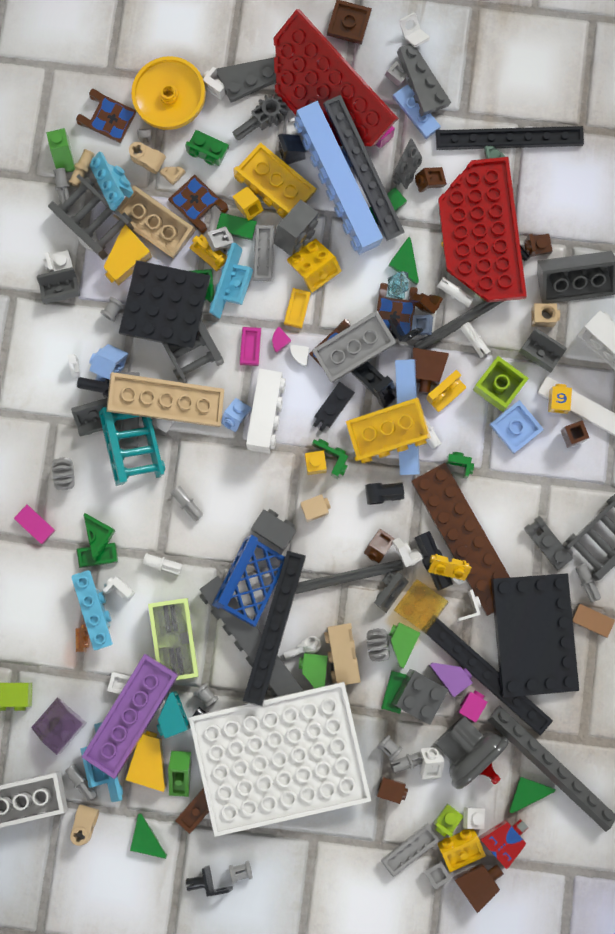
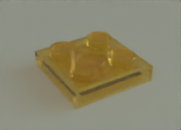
[394,579,449,634]

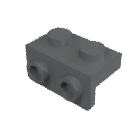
[37,267,80,304]
[519,328,567,373]
[71,398,116,436]

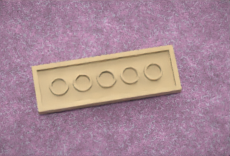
[106,372,224,427]

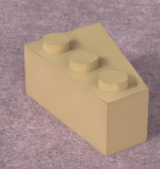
[324,623,361,685]

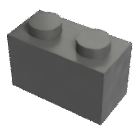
[251,509,296,551]

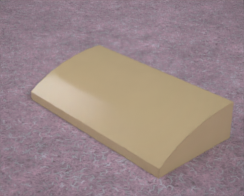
[113,185,196,259]

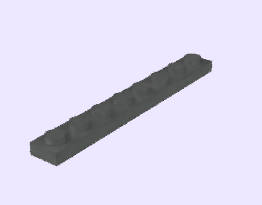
[323,95,405,241]
[488,705,615,832]

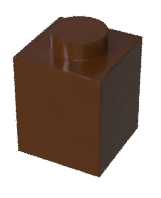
[560,420,590,448]
[376,776,408,804]

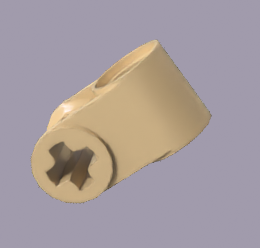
[129,142,166,174]
[70,804,99,846]

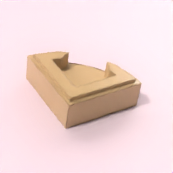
[159,167,186,185]

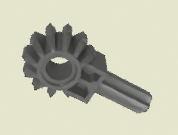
[232,94,287,141]

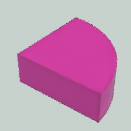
[272,326,291,353]

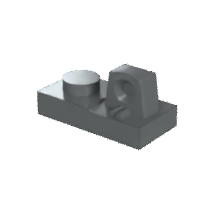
[374,572,409,613]

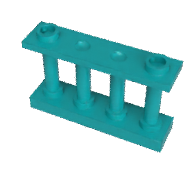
[99,407,165,486]

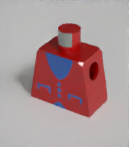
[479,819,528,869]

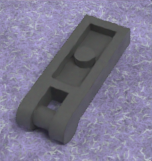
[524,516,573,571]

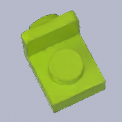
[434,803,463,837]

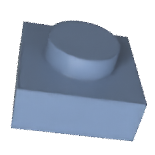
[411,315,433,335]

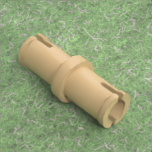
[68,149,95,188]

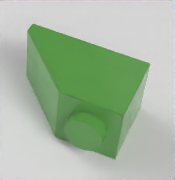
[46,128,75,173]
[389,622,420,669]
[299,653,327,688]
[168,751,191,797]

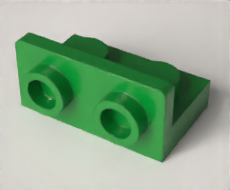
[185,130,229,166]

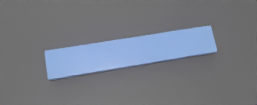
[395,359,420,475]

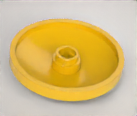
[131,56,206,130]

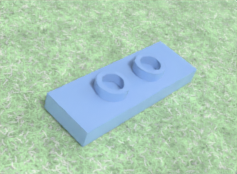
[393,84,441,139]

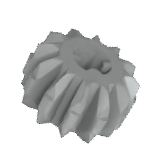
[52,457,75,490]
[366,628,390,662]

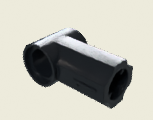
[365,482,404,505]

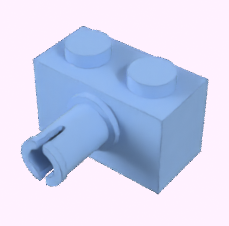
[89,344,129,382]

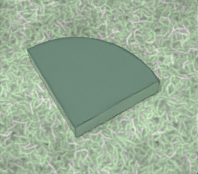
[484,146,505,159]

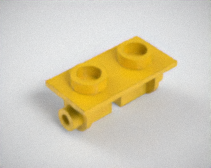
[189,234,227,272]
[428,554,472,581]

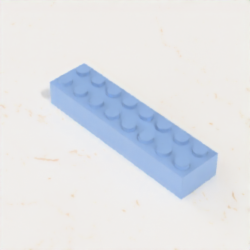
[294,101,383,255]

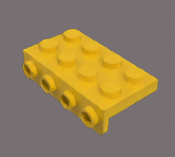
[233,142,317,218]
[346,398,431,464]

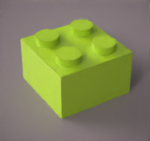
[473,356,529,412]

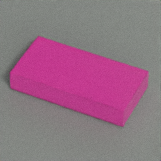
[240,327,261,366]
[14,504,56,545]

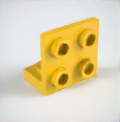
[287,239,342,293]

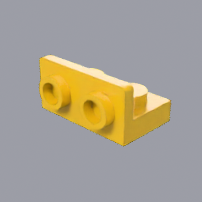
[426,370,466,412]
[437,829,486,872]

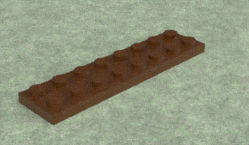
[411,463,510,616]

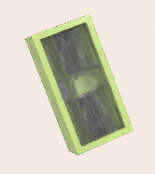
[148,598,199,680]

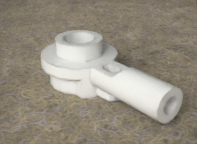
[284,636,322,659]

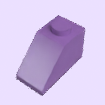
[429,663,473,697]

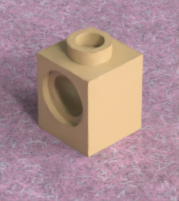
[531,303,560,327]
[300,494,331,522]

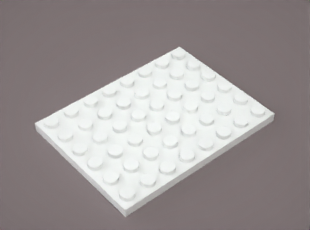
[189,682,371,837]

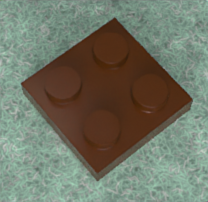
[327,0,372,45]

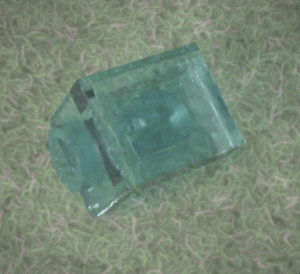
[388,271,409,299]

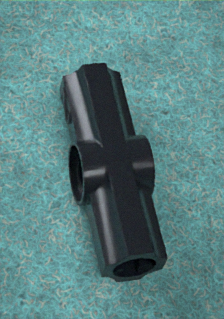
[414,531,453,591]

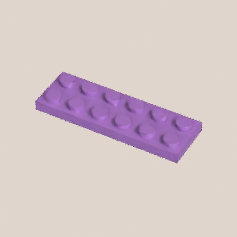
[82,654,179,779]

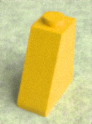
[104,225,152,286]
[126,730,167,792]

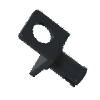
[388,318,423,342]
[186,865,233,897]

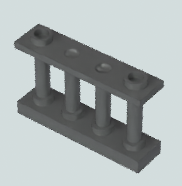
[48,174,134,260]
[162,320,224,383]
[564,494,615,581]

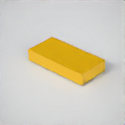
[284,288,311,329]

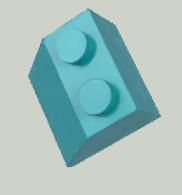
[156,691,191,739]

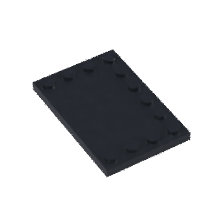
[491,573,579,697]

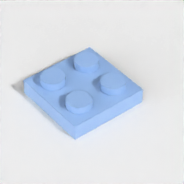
[489,400,544,454]

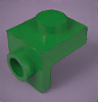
[446,452,474,479]

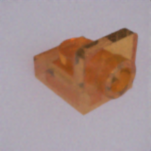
[76,624,90,652]

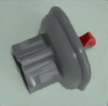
[434,716,508,789]

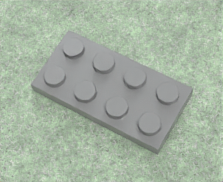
[312,310,397,383]

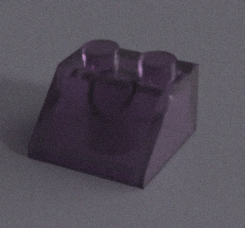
[31,697,87,755]

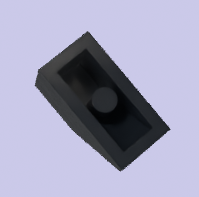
[278,134,308,165]

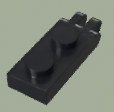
[313,382,355,432]

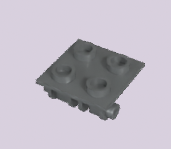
[393,138,422,189]

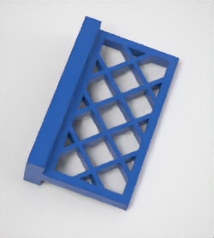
[212,535,285,627]

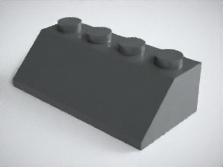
[537,251,615,304]

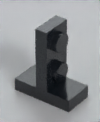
[351,361,397,408]

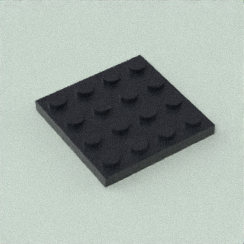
[119,260,211,350]

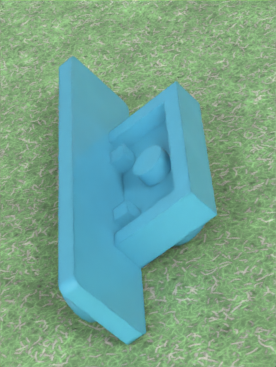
[89,152,134,211]
[210,243,253,318]
[71,570,113,650]
[80,722,123,802]

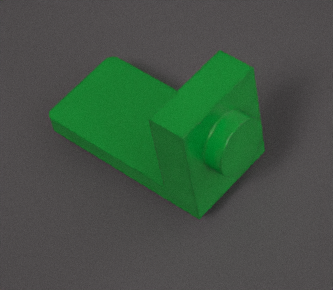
[312,439,348,479]

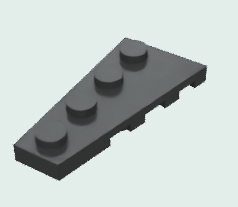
[397,44,451,117]
[216,57,276,103]

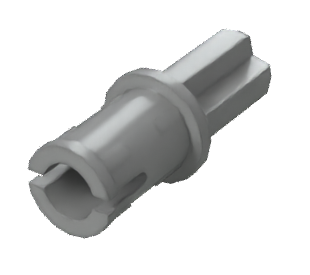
[53,168,70,204]
[171,486,203,521]
[575,563,601,602]
[390,752,423,774]
[65,764,97,802]

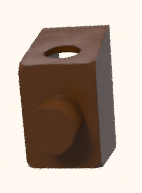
[411,348,449,394]
[453,863,504,913]

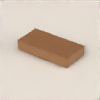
[572,603,615,638]

